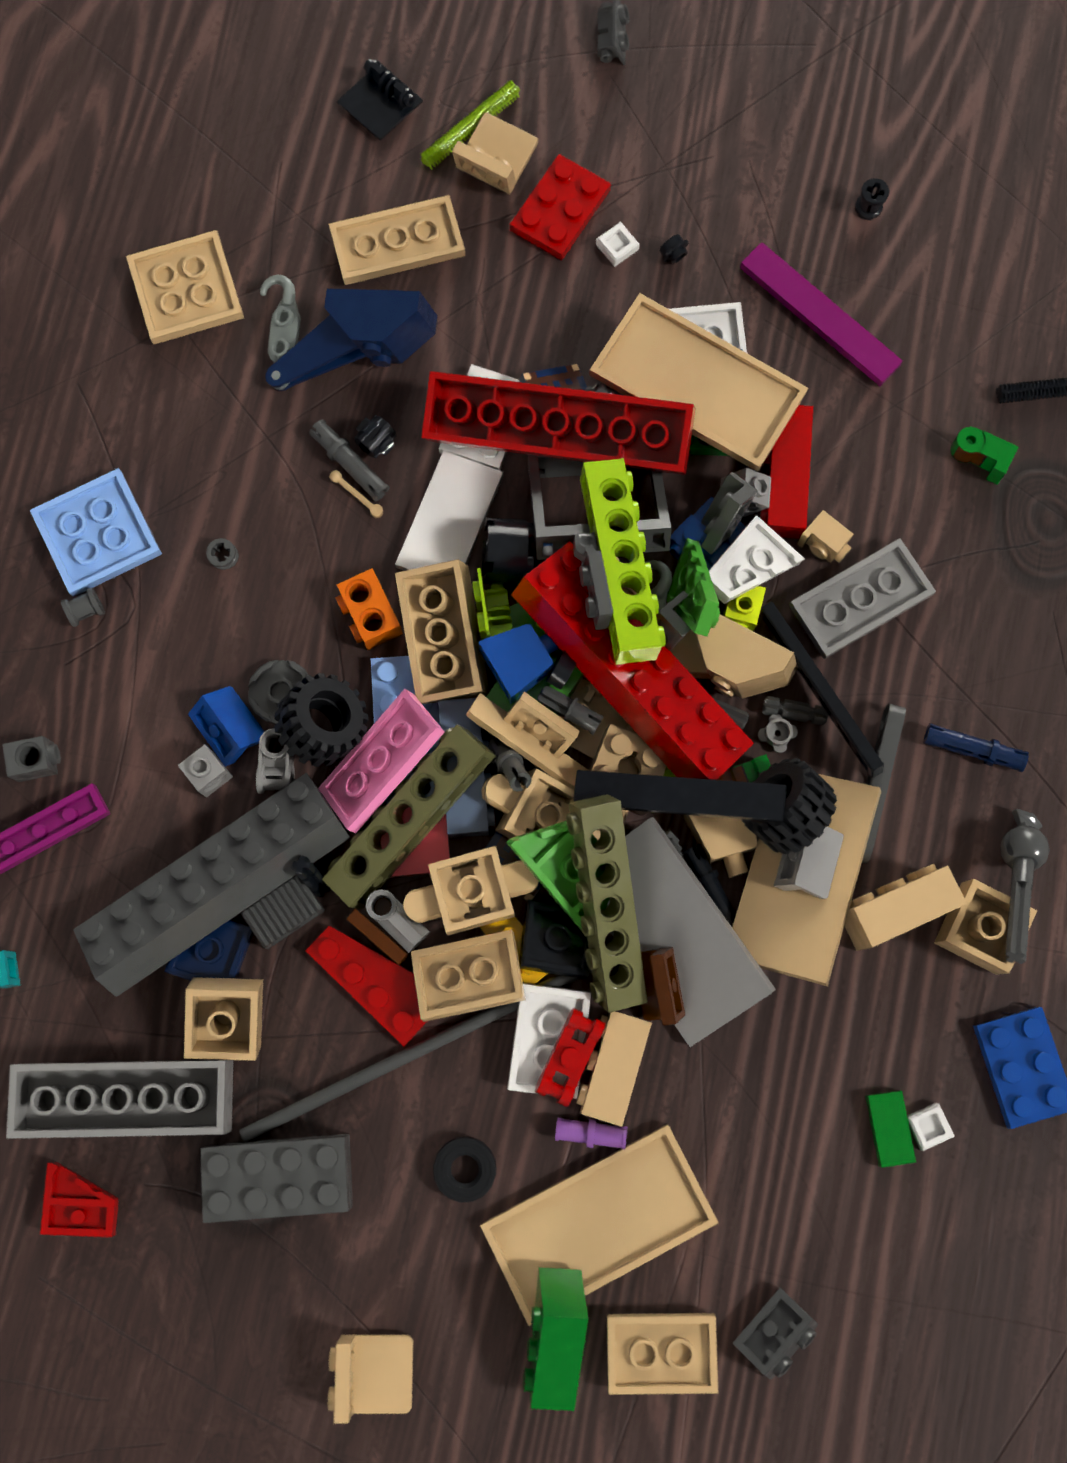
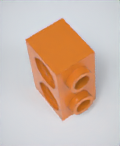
[335,568,403,651]

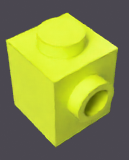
[723,586,766,631]

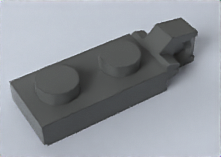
[573,532,613,630]

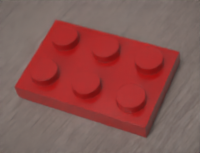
[510,154,611,261]

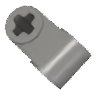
[256,728,295,794]

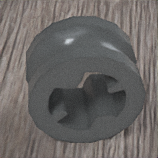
[206,538,239,570]

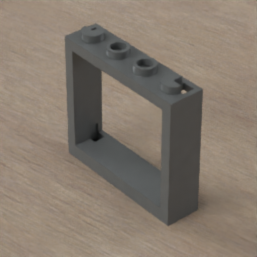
[528,455,671,560]

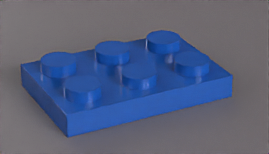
[973,1007,1067,1129]

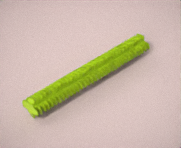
[420,81,521,169]

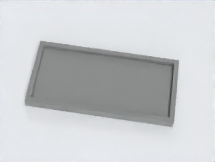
[601,817,776,1047]

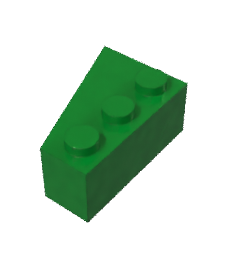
[523,1267,588,1411]

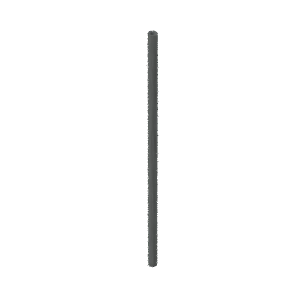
[239,969,592,1142]

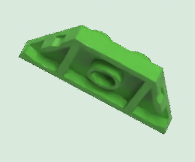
[506,821,610,934]

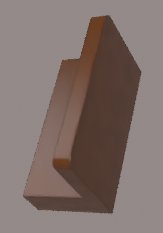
[347,897,420,966]
[641,947,685,1025]

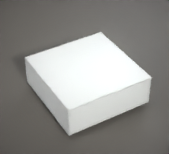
[596,222,640,267]
[907,1103,955,1151]

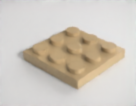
[126,230,244,345]

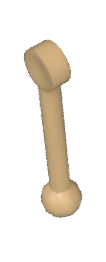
[329,470,383,518]

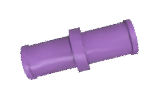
[555,1117,628,1150]

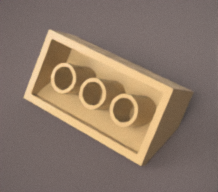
[395,559,490,704]

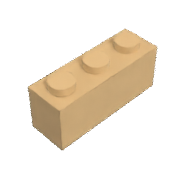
[576,1011,652,1127]

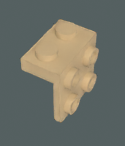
[328,1335,413,1423]

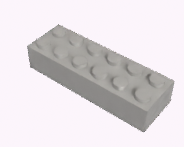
[6,1060,233,1139]

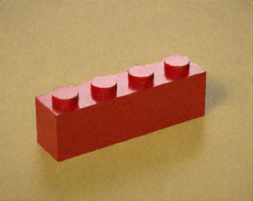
[758,405,814,539]

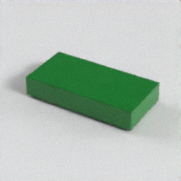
[865,1090,916,1168]

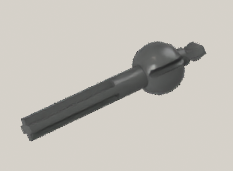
[1000,809,1050,964]

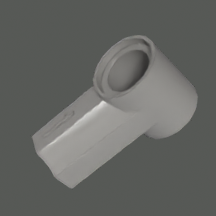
[366,889,430,953]

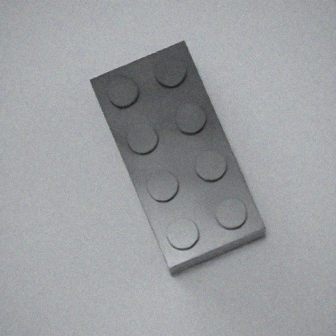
[201,1134,353,1223]

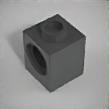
[2,736,61,782]

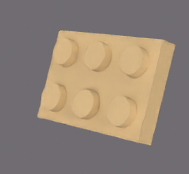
[411,929,526,1022]
[607,1313,718,1394]

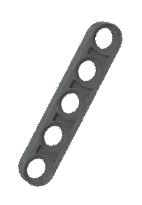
[862,703,906,864]

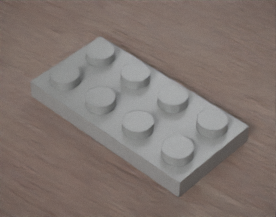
[789,538,936,659]

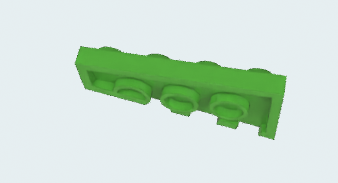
[666,538,720,637]

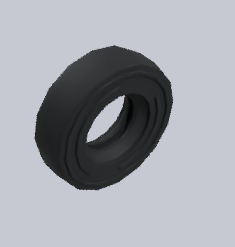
[433,1136,496,1203]

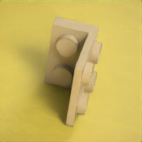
[452,113,538,194]

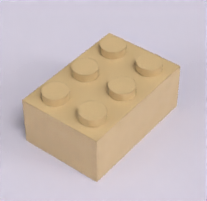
[844,864,967,951]

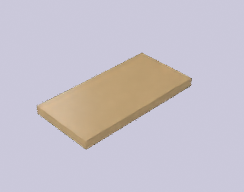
[589,293,808,472]
[732,774,881,987]
[480,1124,719,1326]

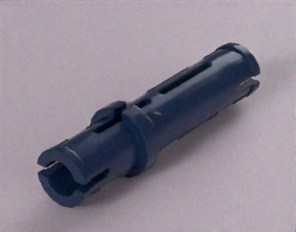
[923,723,1029,772]

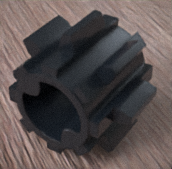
[354,415,397,459]

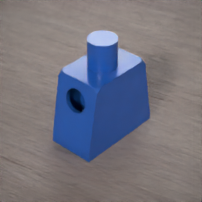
[478,624,560,704]

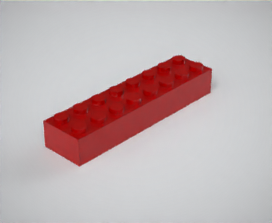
[421,371,696,475]
[511,541,754,780]

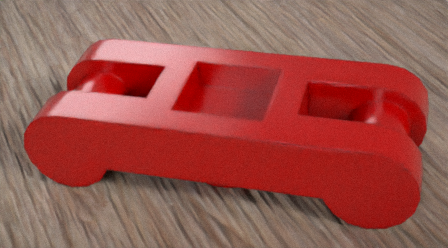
[534,1008,605,1107]

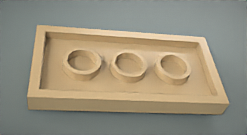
[329,195,465,285]

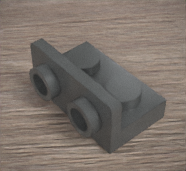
[701,472,758,554]
[733,1288,818,1380]

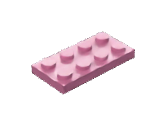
[318,689,445,833]

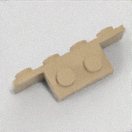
[466,692,589,790]

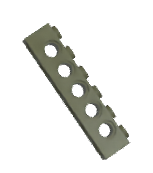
[322,724,496,909]
[566,794,648,1013]

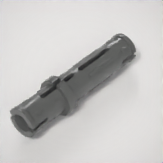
[309,419,390,501]

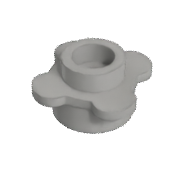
[758,714,798,753]

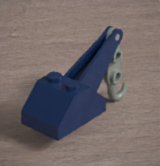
[260,275,438,391]

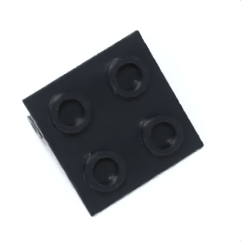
[337,58,423,141]

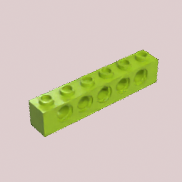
[580,458,666,665]

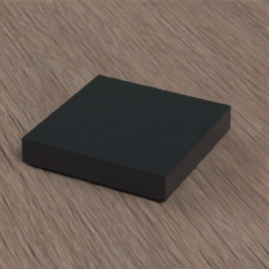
[519,899,589,979]

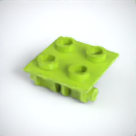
[472,568,512,640]

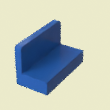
[188,686,265,767]

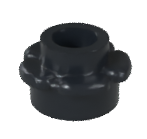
[659,234,689,264]

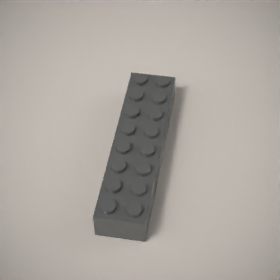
[73,773,350,997]

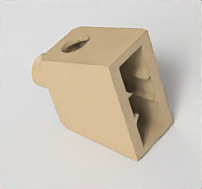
[684,815,757,878]

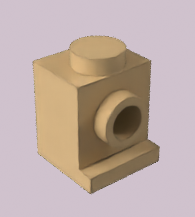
[797,510,854,563]

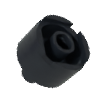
[482,518,534,586]

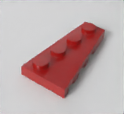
[305,926,428,1047]

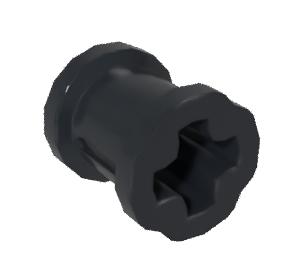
[855,178,889,220]

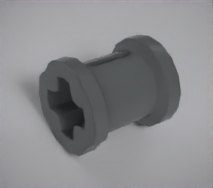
[61,587,105,627]

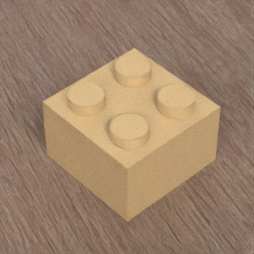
[934,879,1037,975]
[184,977,263,1061]

